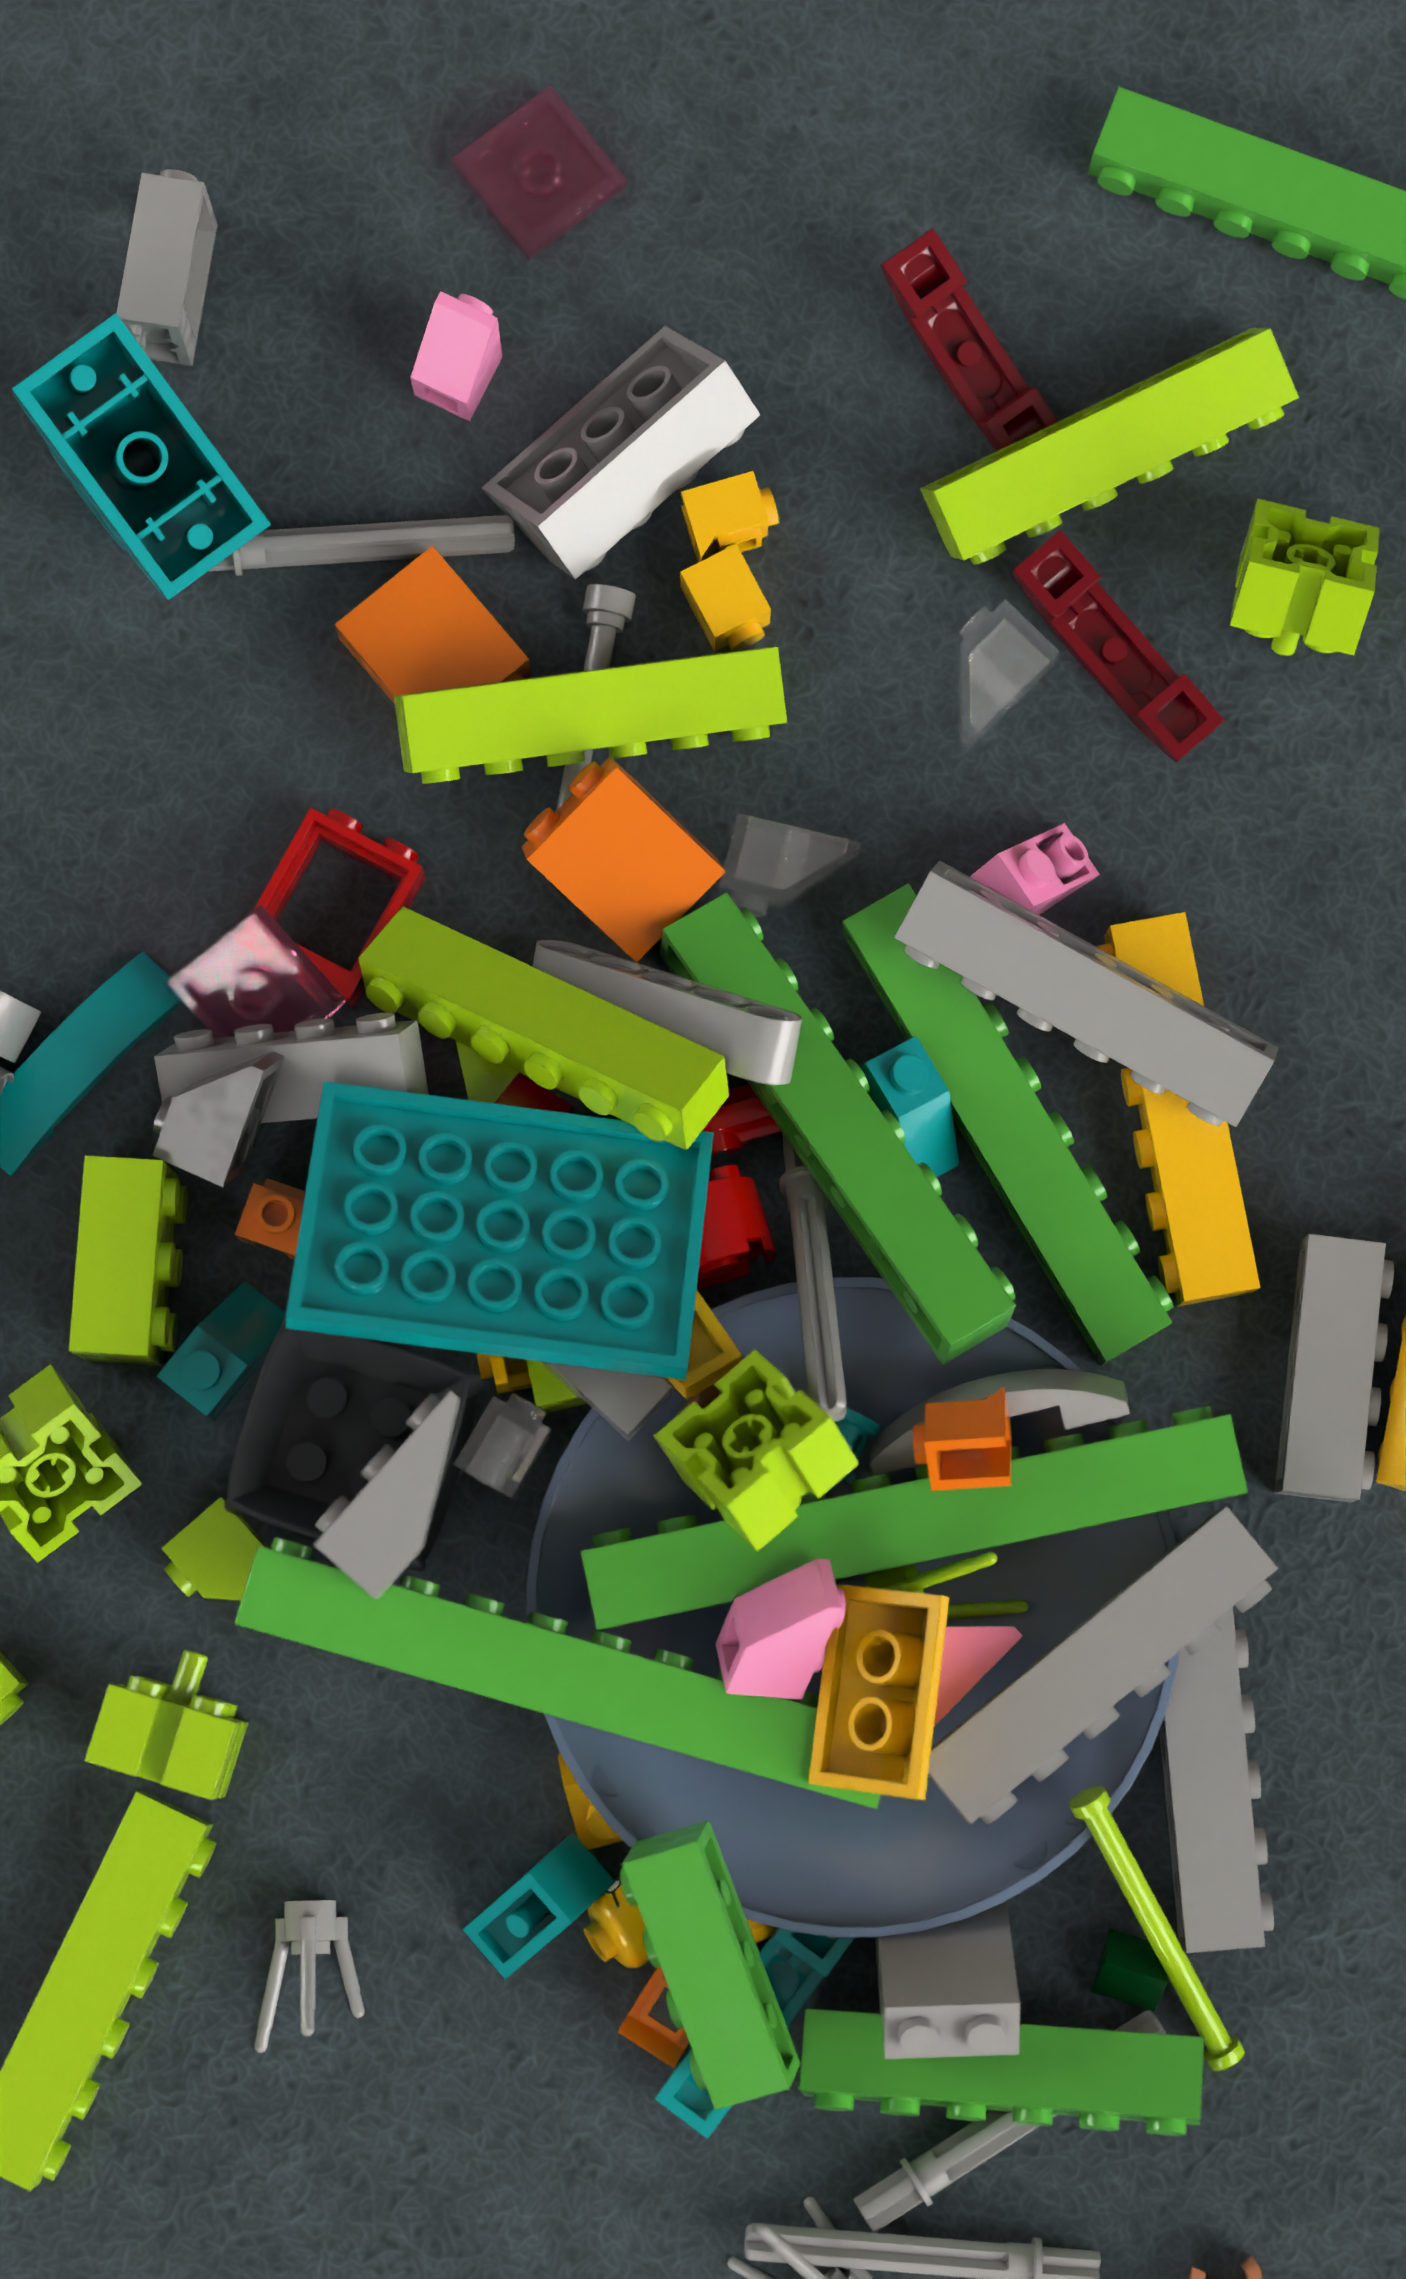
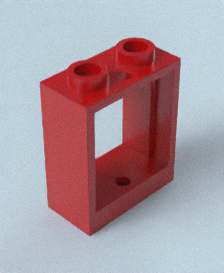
[237,807,426,1010]

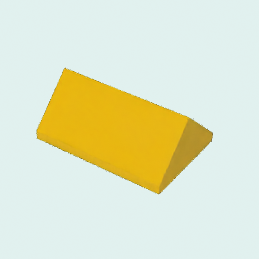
[808,1584,949,1800]

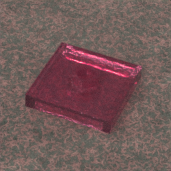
[452,86,626,260]
[166,905,346,1038]

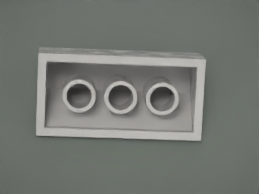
[482,326,760,580]

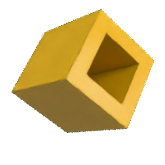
[680,544,771,652]

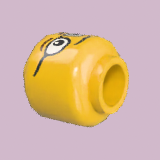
[584,1876,649,1968]

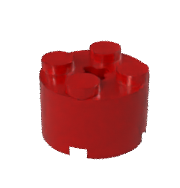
[697,1165,778,1291]

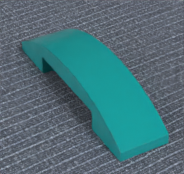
[0,952,189,1178]
[655,1928,855,2139]

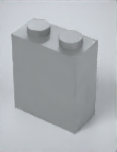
[875,1901,1020,2059]

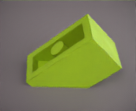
[161,1497,270,1601]

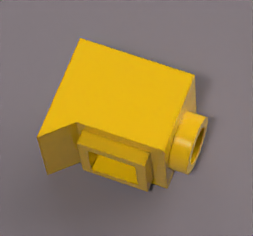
[681,471,779,563]

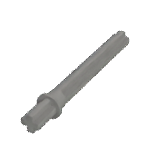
[208,515,515,576]
[779,1133,847,1422]
[853,2010,1166,2233]
[744,2223,1101,2279]

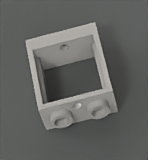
[117,169,217,366]

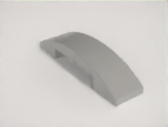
[870,1369,1130,1476]

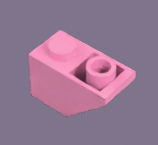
[411,291,503,421]
[970,823,1100,915]
[716,1558,845,1700]

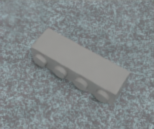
[154,1013,429,1123]
[1274,1234,1394,1503]

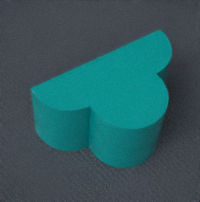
[11,313,271,601]

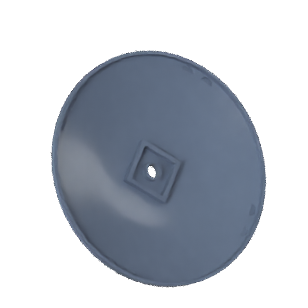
[526,1277,1179,1937]

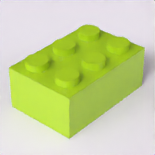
[69,1155,188,1366]

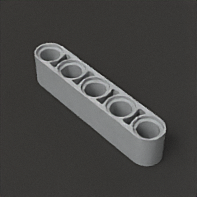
[533,940,802,1085]

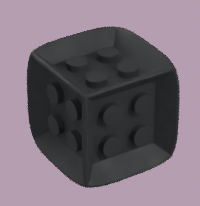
[224,1317,483,1571]

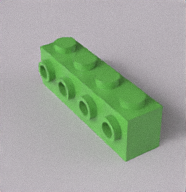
[620,1820,801,2110]

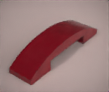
[880,228,1058,451]
[1012,530,1225,763]

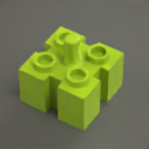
[1230,498,1380,656]
[654,1350,859,1552]
[0,1364,142,1563]
[84,1650,249,1800]

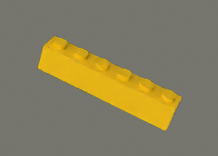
[1097,912,1260,1307]

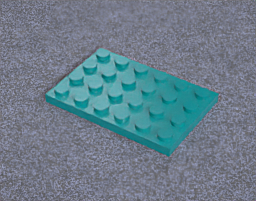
[285,1081,714,1380]

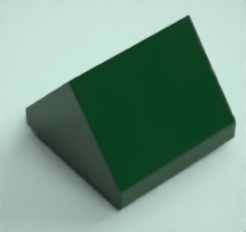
[1091,1929,1168,2011]

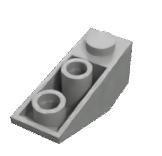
[314,1391,461,1599]

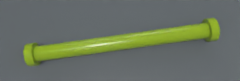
[1069,1786,1245,2071]

